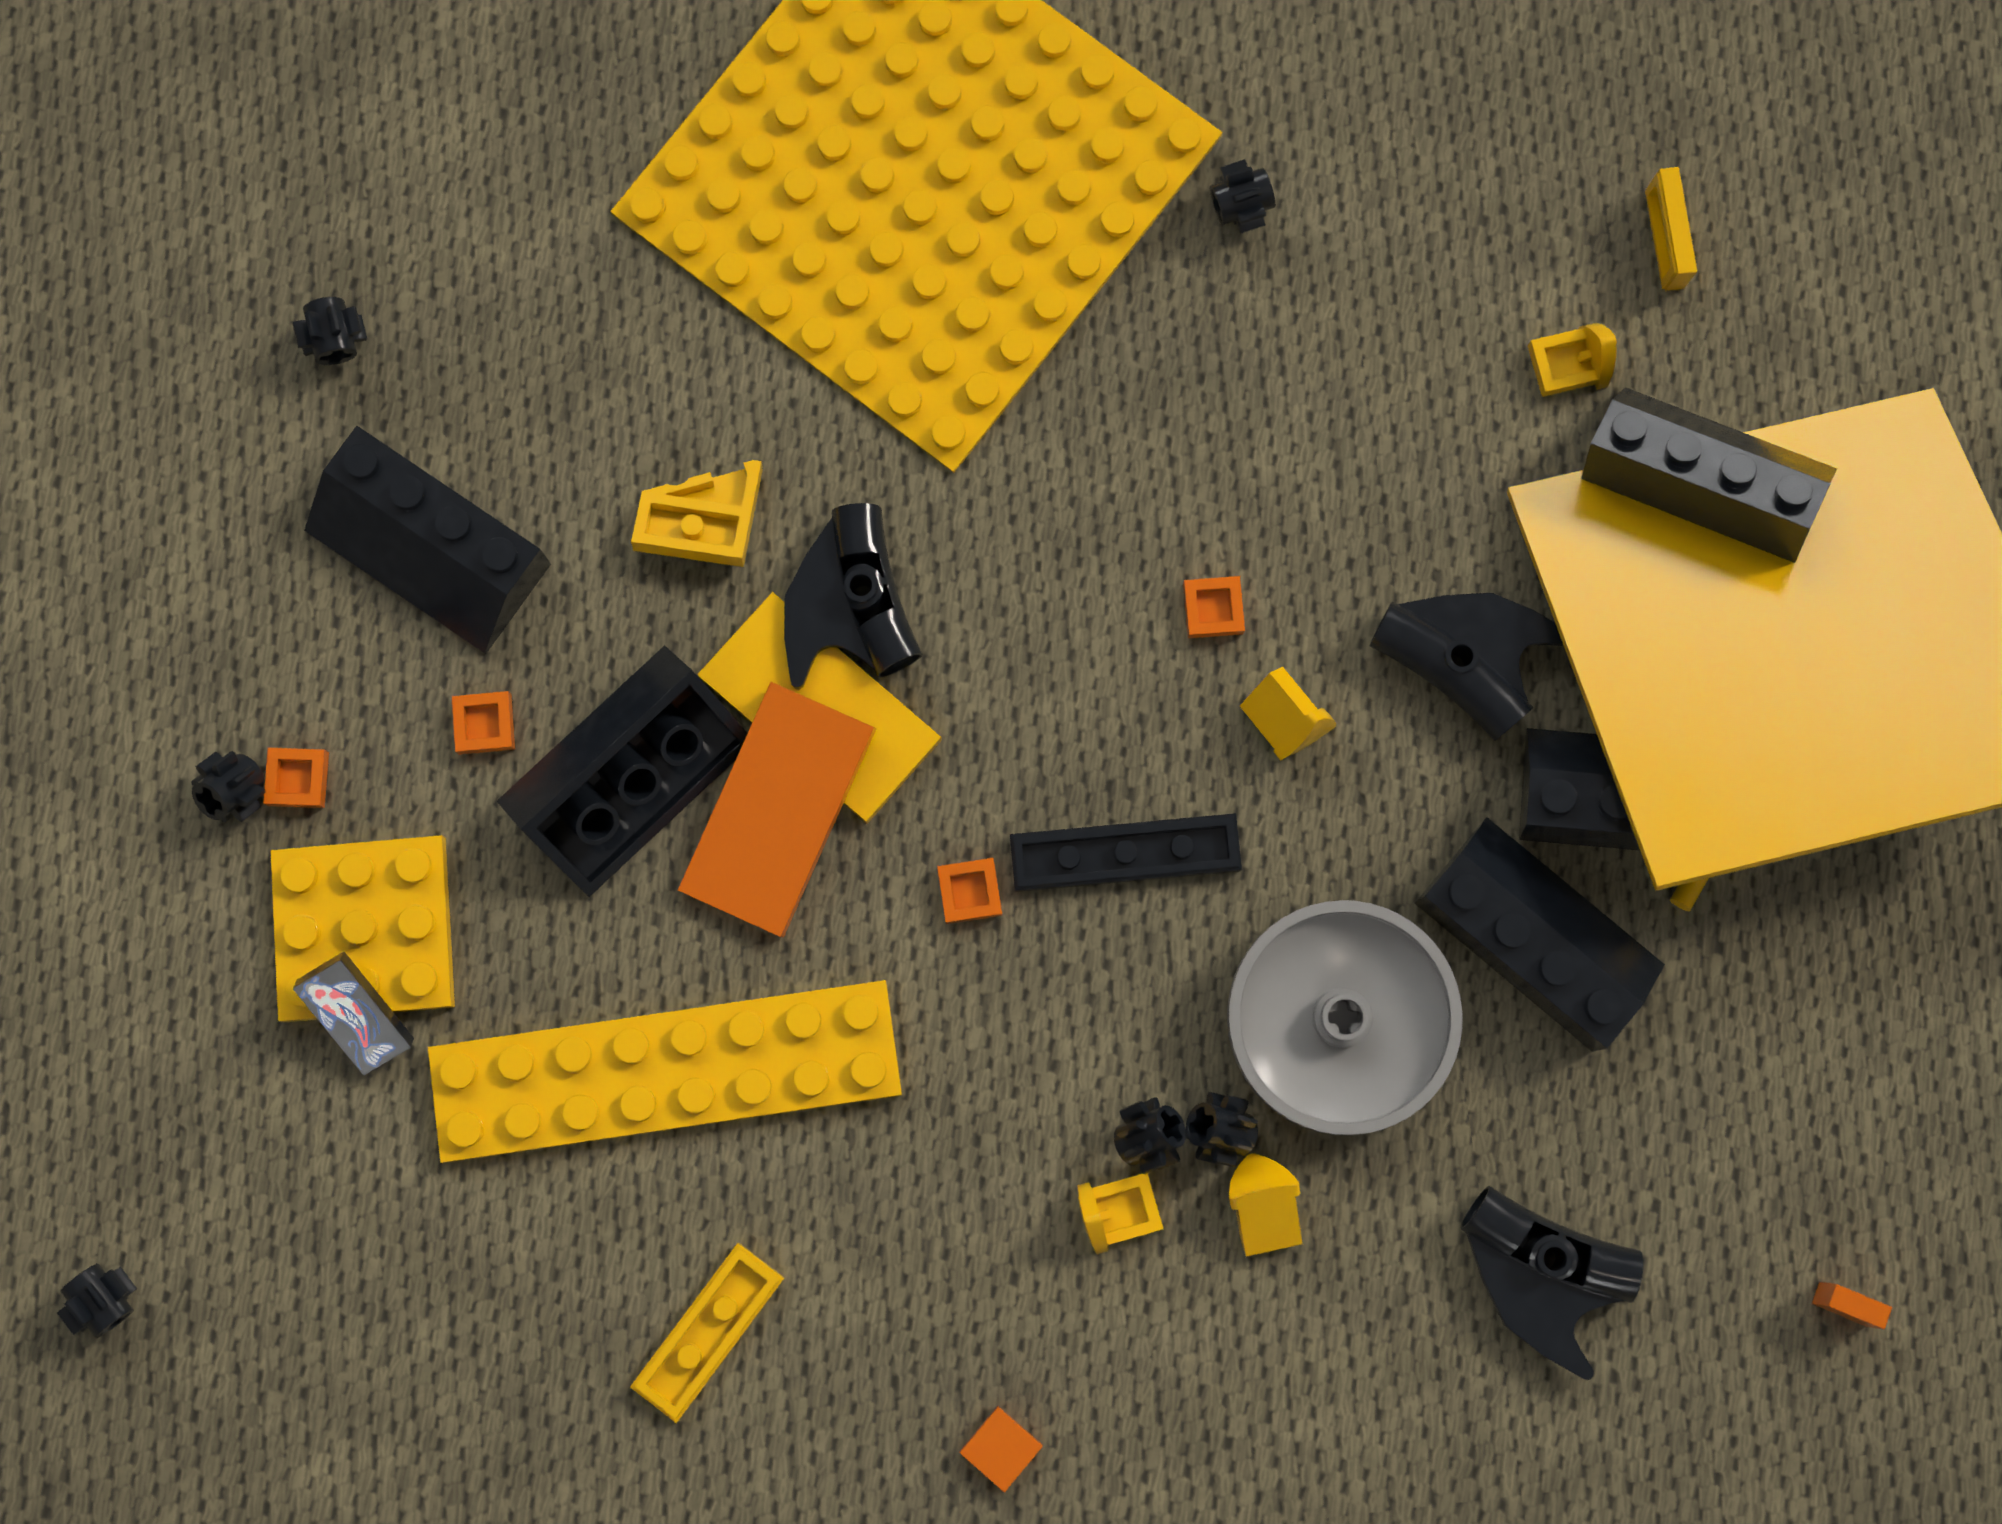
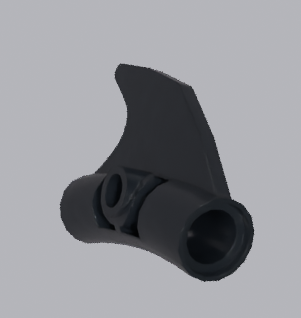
[784,503,923,689]
[1370,593,1564,741]
[1460,1186,1643,1380]

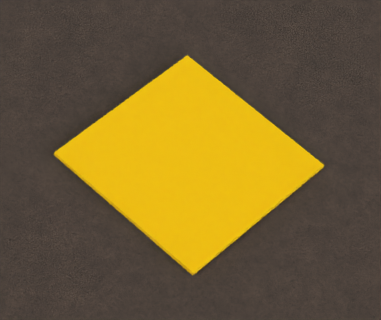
[610,0,1223,473]
[1507,388,2002,891]

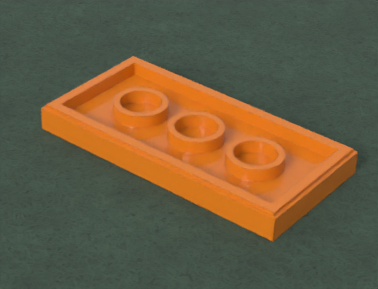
[678,682,877,937]

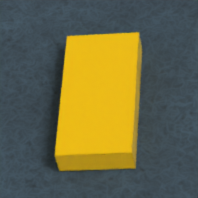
[1645,167,1697,291]

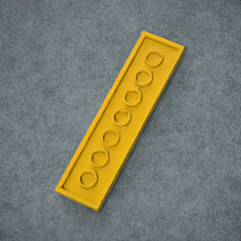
[428,980,902,1163]

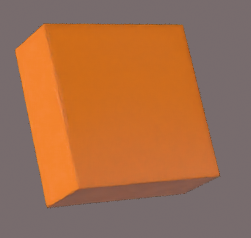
[1183,576,1245,639]
[452,691,515,755]
[263,747,329,808]
[937,858,1002,924]
[1812,1282,1892,1330]
[960,1406,1043,1493]

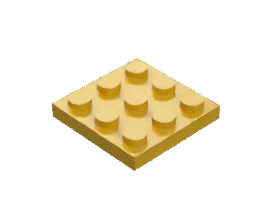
[271,835,455,1022]

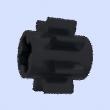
[1210,159,1276,234]
[292,297,367,365]
[191,751,266,823]
[1186,1092,1258,1167]
[1114,1097,1186,1174]
[57,1263,137,1338]

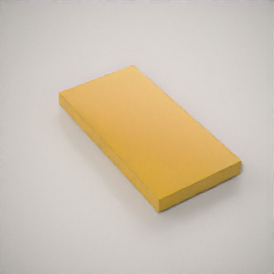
[697,592,942,824]

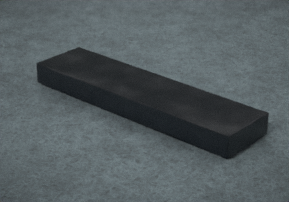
[1010,813,1242,892]

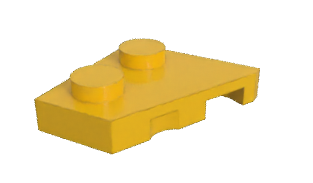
[631,460,763,567]

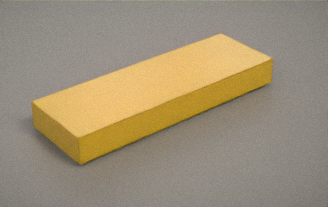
[630,1243,785,1423]

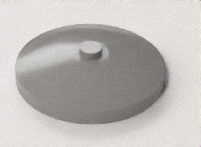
[1227,900,1463,1135]

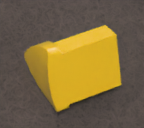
[1527,323,1617,397]
[1240,667,1337,761]
[1229,1153,1303,1257]
[1077,1173,1163,1254]

